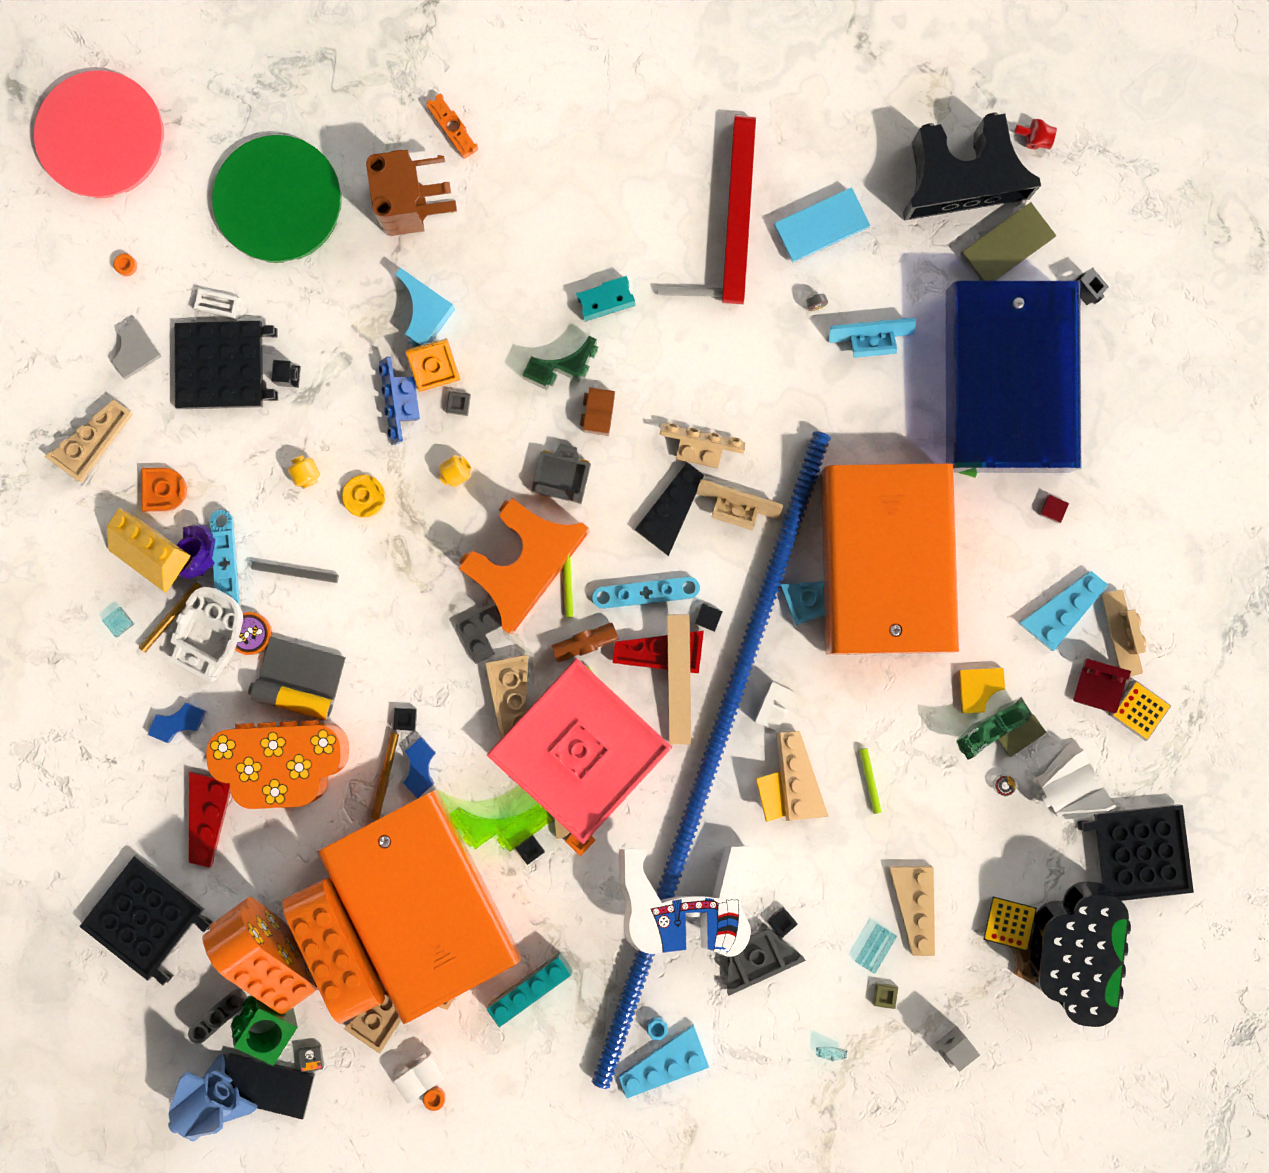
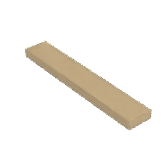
[667,614,691,745]

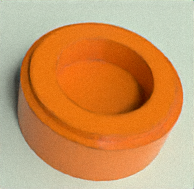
[113,253,137,276]
[423,1086,446,1111]

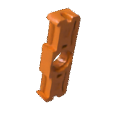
[426,94,478,159]

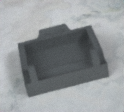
[531,443,591,504]

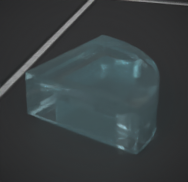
[816,1047,848,1061]

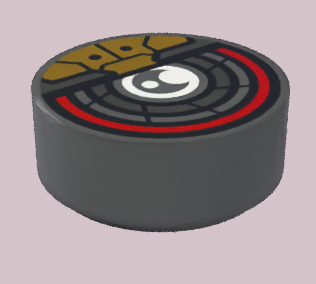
[806,294,828,311]

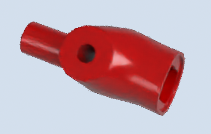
[1014,119,1057,150]

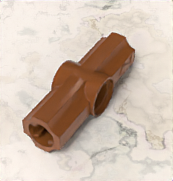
[551,623,619,663]

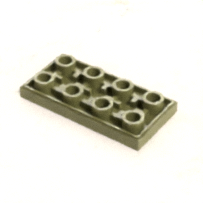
[961,202,1057,287]

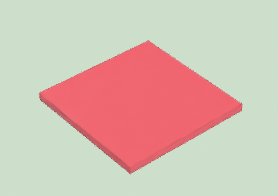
[486,658,672,844]

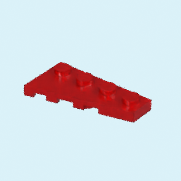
[189,771,231,868]

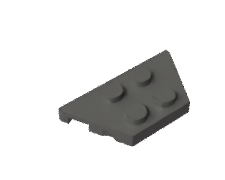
[727,928,806,996]

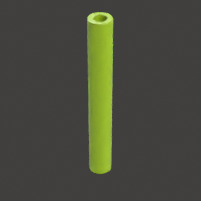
[563,555,574,617]
[859,748,882,814]

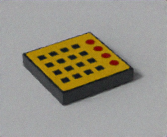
[983,896,1037,951]

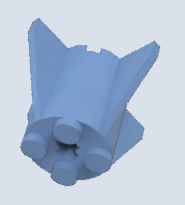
[168,1054,257,1141]

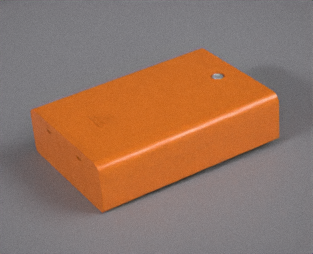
[821,463,959,655]
[317,790,522,1024]

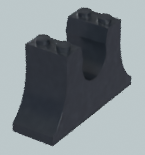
[903,112,1041,221]

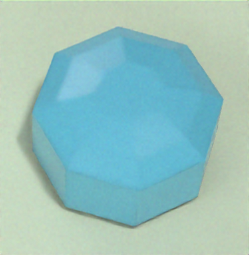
[647,1017,668,1040]

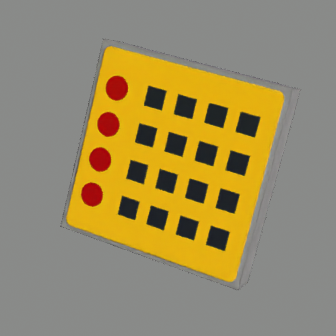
[1109,680,1172,741]

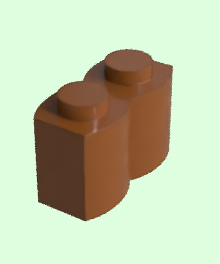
[580,387,615,436]

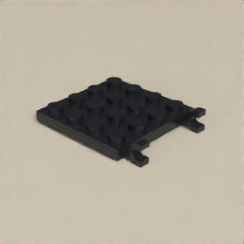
[175,321,278,410]
[1078,804,1194,901]
[79,855,213,986]

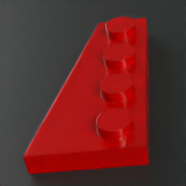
[613,630,704,674]

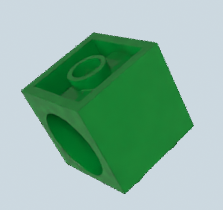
[230,996,298,1066]

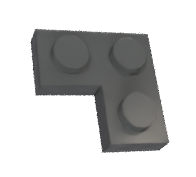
[456,606,502,664]

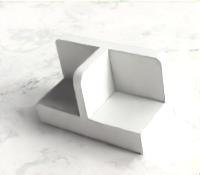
[754,681,794,731]

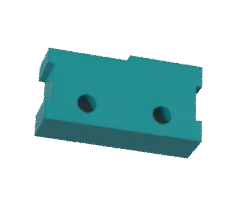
[576,275,636,322]

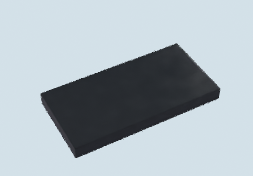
[225,1053,315,1120]

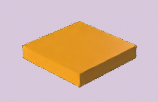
[406,338,460,392]

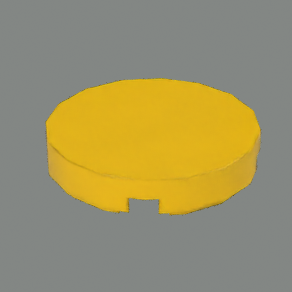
[342,475,386,518]

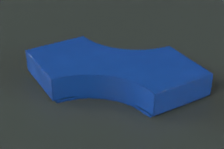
[147,703,206,743]
[403,737,436,799]

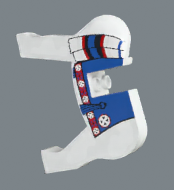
[619,846,753,957]

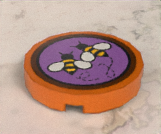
[228,612,272,655]

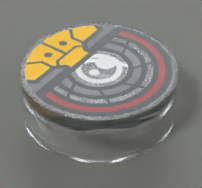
[993,774,1017,797]

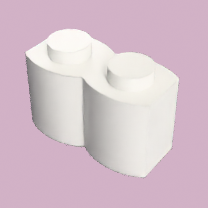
[393,1052,446,1104]

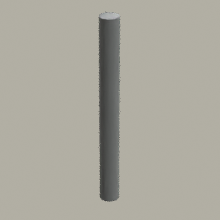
[251,561,339,583]

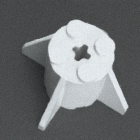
[1033,740,1116,818]

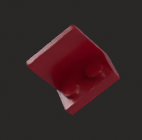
[1073,659,1131,713]

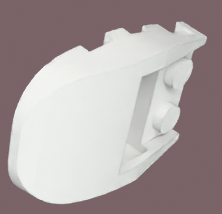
[166,587,243,682]

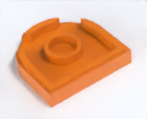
[141,468,187,512]

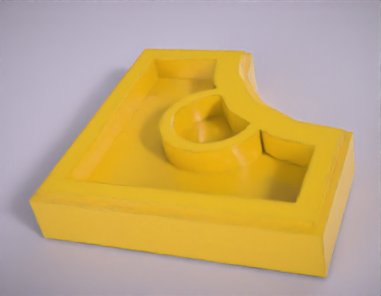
[959,668,1005,714]

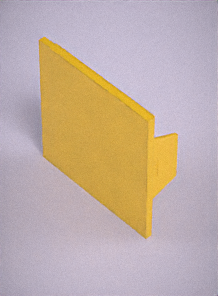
[756,771,785,822]

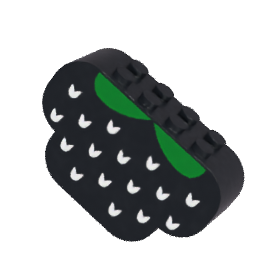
[1029,882,1131,1027]

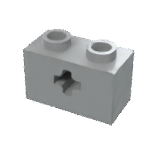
[936,1026,980,1072]

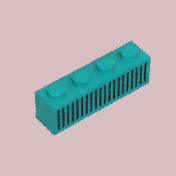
[486,952,573,1028]

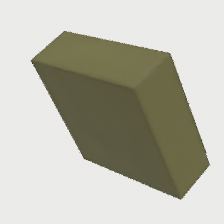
[873,982,898,1009]

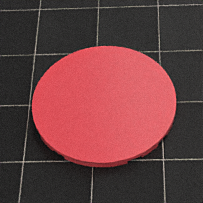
[34,71,164,198]

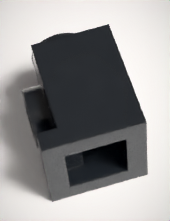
[1068,268,1109,305]
[271,360,301,388]

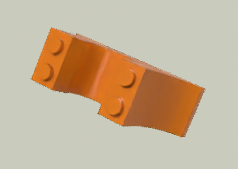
[459,498,590,635]

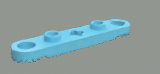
[210,510,240,606]
[592,577,700,609]

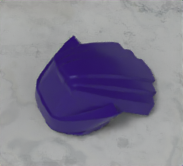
[177,524,215,579]

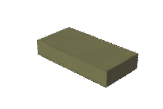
[997,714,1047,757]

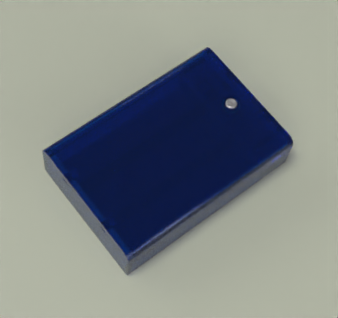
[946,281,1082,473]

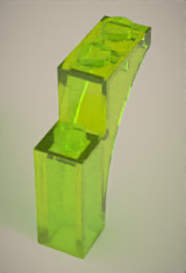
[450,803,553,852]

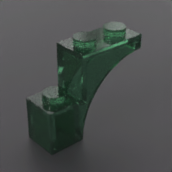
[522,336,599,390]
[956,697,1033,760]

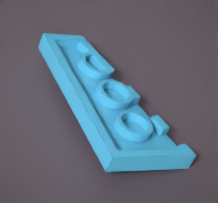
[1018,571,1108,651]

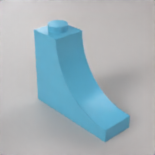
[395,268,455,347]

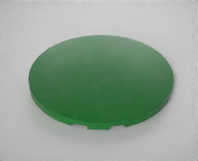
[212,135,342,263]

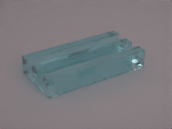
[855,924,897,974]

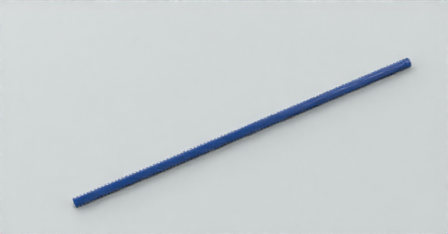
[591,431,831,1089]

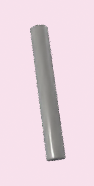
[658,287,723,297]

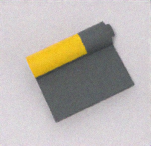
[248,637,346,721]

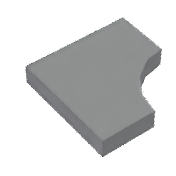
[112,319,162,380]

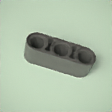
[188,989,247,1044]

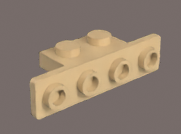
[659,423,746,469]
[696,479,783,531]
[1101,589,1147,677]

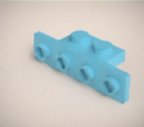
[828,318,916,358]

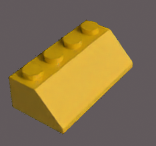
[107,508,190,593]

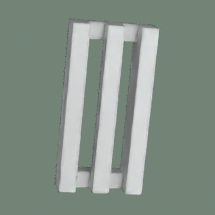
[193,288,242,320]

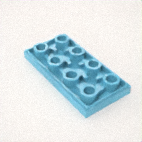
[774,187,870,263]

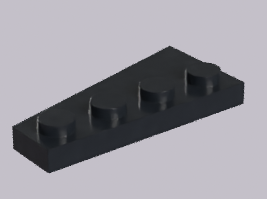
[634,462,704,557]

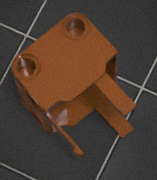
[366,150,457,236]

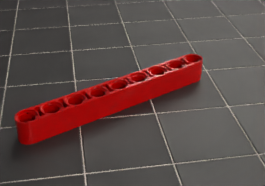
[722,115,756,305]

